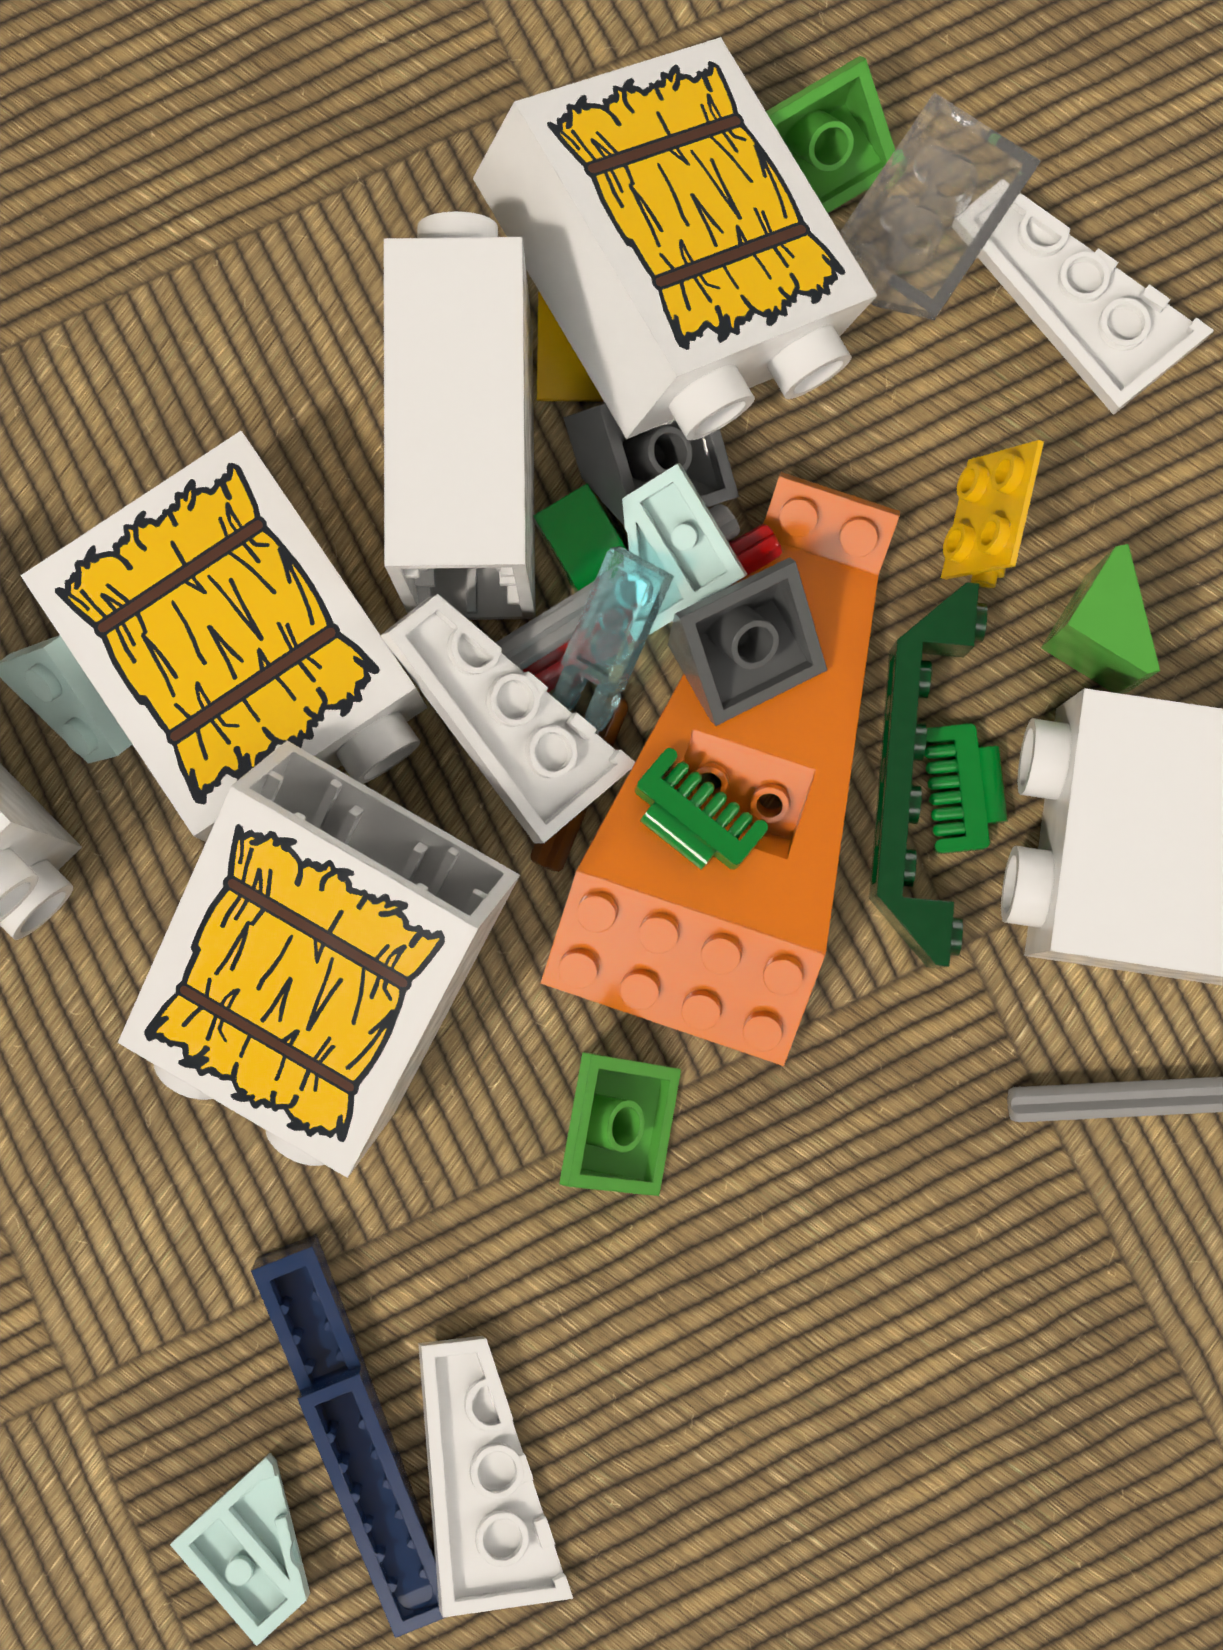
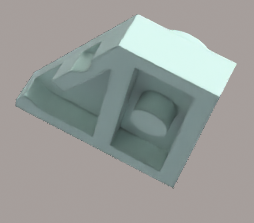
[622,463,747,641]
[0,635,132,764]
[170,1453,310,1646]

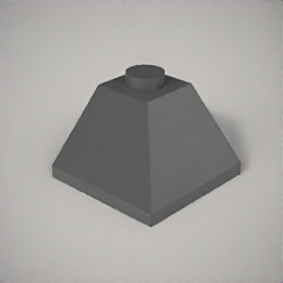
[563,404,739,525]

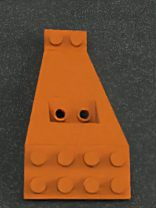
[540,472,900,1066]

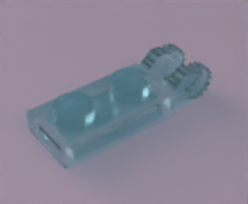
[552,546,674,734]

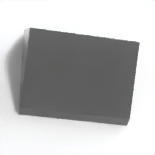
[668,557,827,726]

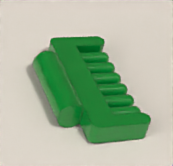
[924,724,1008,854]
[635,748,768,870]

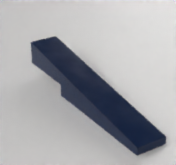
[251,1234,446,1638]

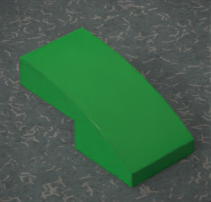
[533,483,628,593]

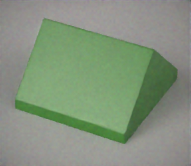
[766,56,901,213]
[1041,544,1160,694]
[559,1052,681,1196]

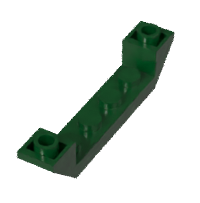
[869,582,988,968]

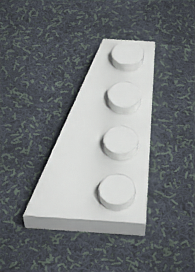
[954,182,1214,415]
[380,594,635,843]
[418,1336,573,1618]

